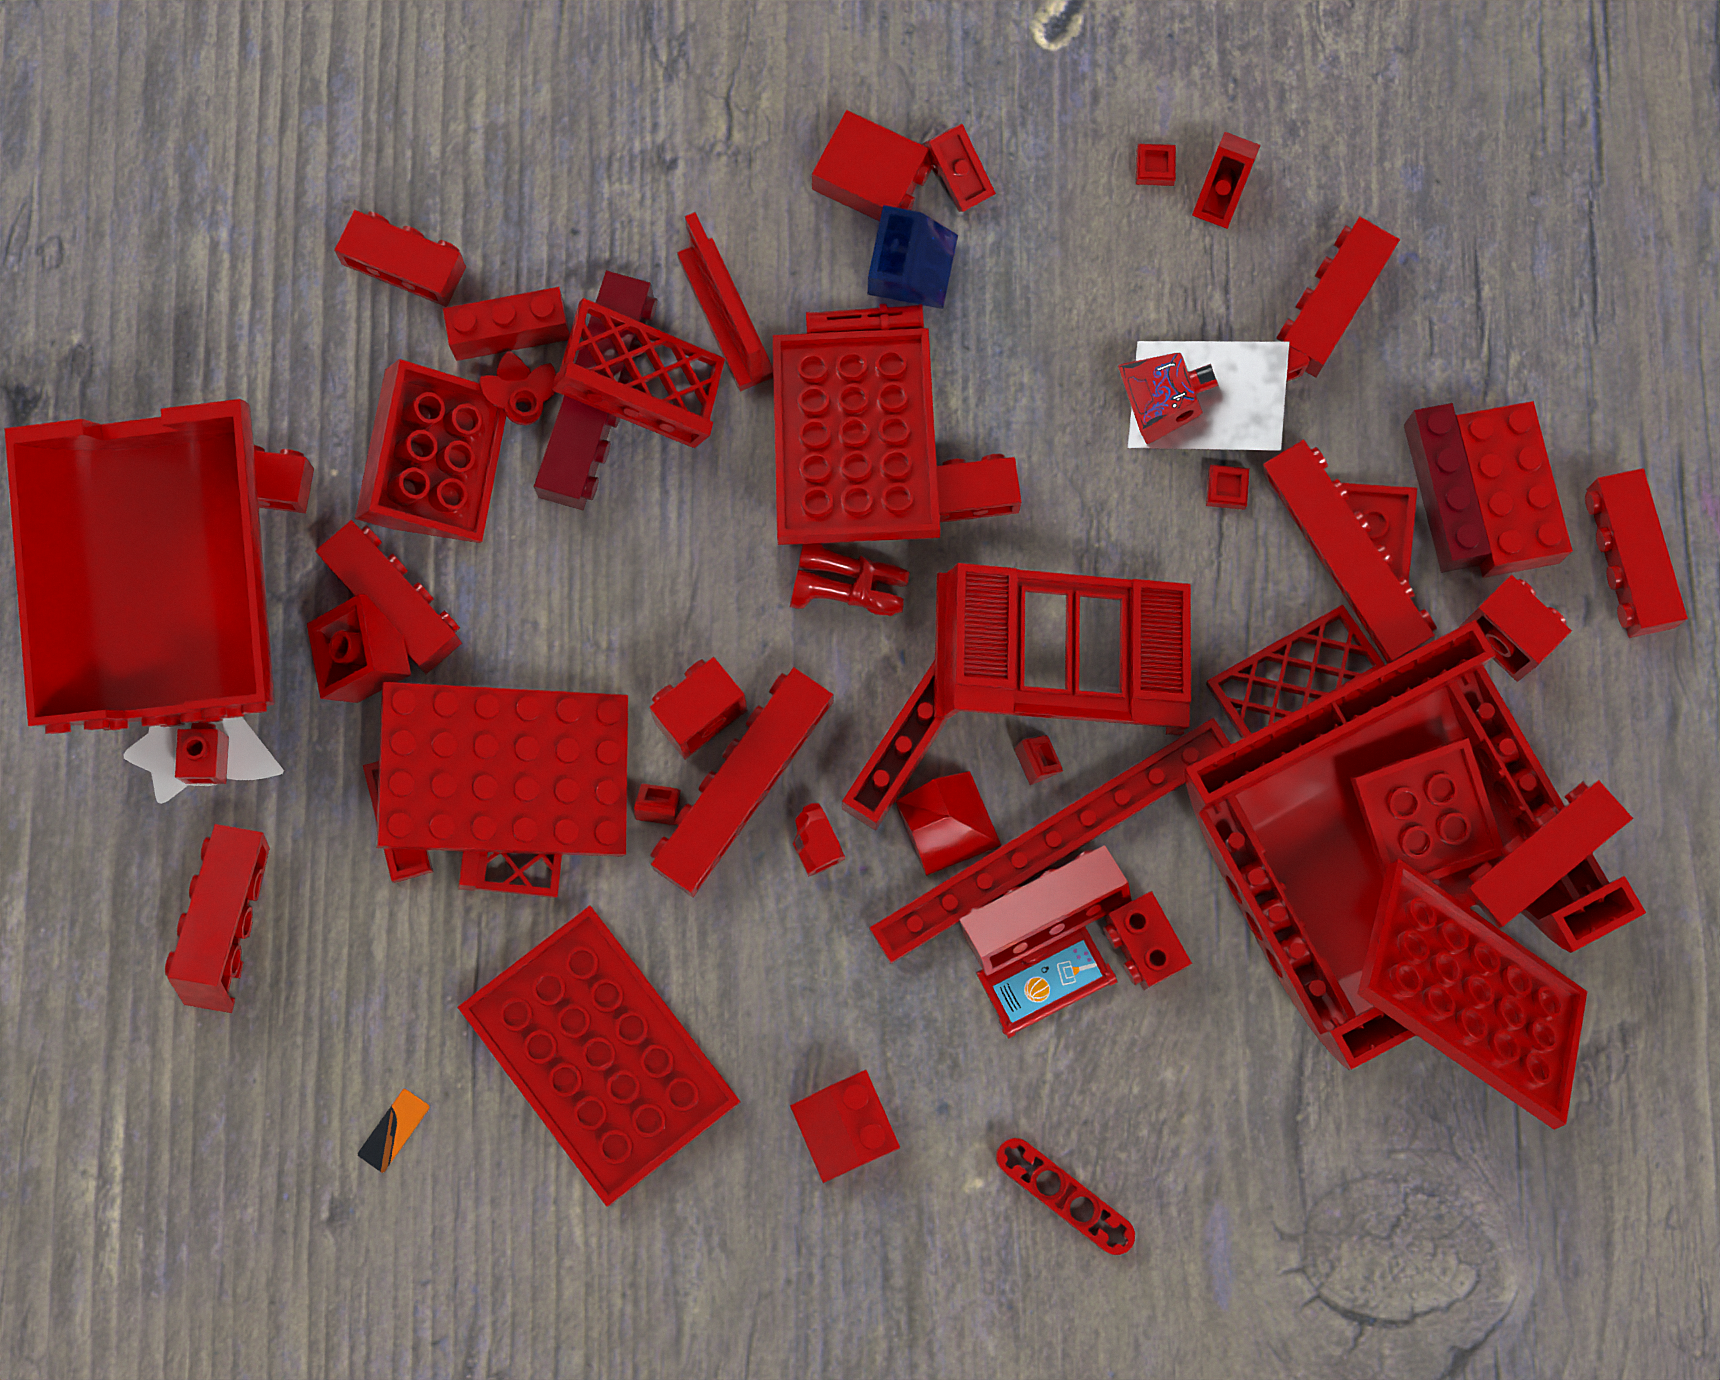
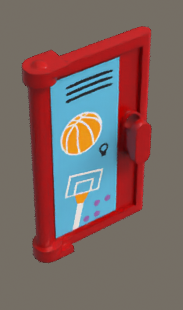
[976,926,1118,1039]

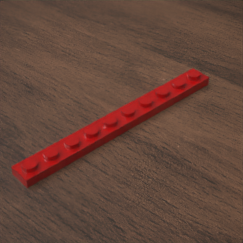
[869,717,1231,964]

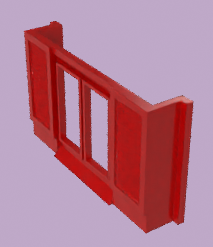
[934,563,1191,736]

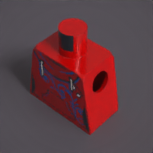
[1118,353,1219,444]

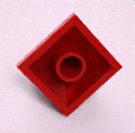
[895,771,1001,876]

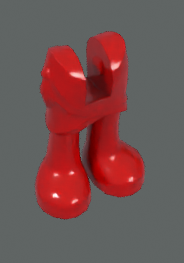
[790,543,910,616]

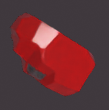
[793,803,845,877]

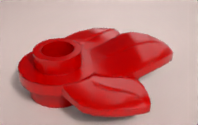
[479,351,556,425]

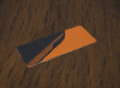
[358,1089,430,1173]

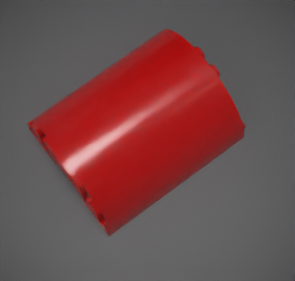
[4,399,275,734]

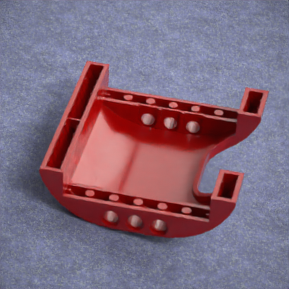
[1184,619,1646,1070]

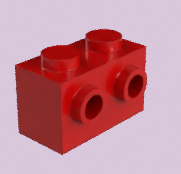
[1103,891,1192,991]

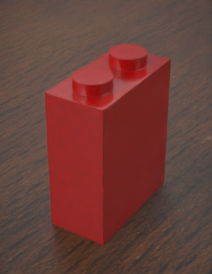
[812,110,932,228]

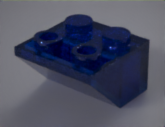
[867,205,958,309]

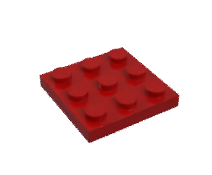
[1350,737,1503,881]

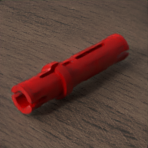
[806,303,924,333]

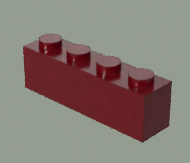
[1404,403,1491,573]

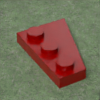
[1342,483,1418,583]

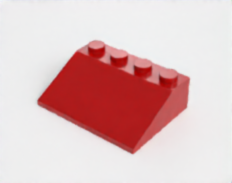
[355,359,506,543]

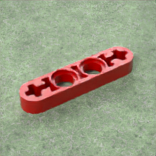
[996,1138,1135,1255]

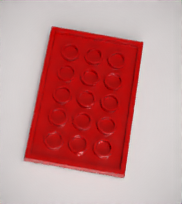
[773,328,940,545]
[376,682,628,857]
[1357,858,1588,1130]
[457,905,741,1207]

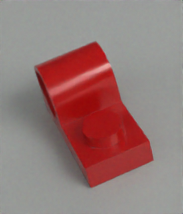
[922,124,996,212]

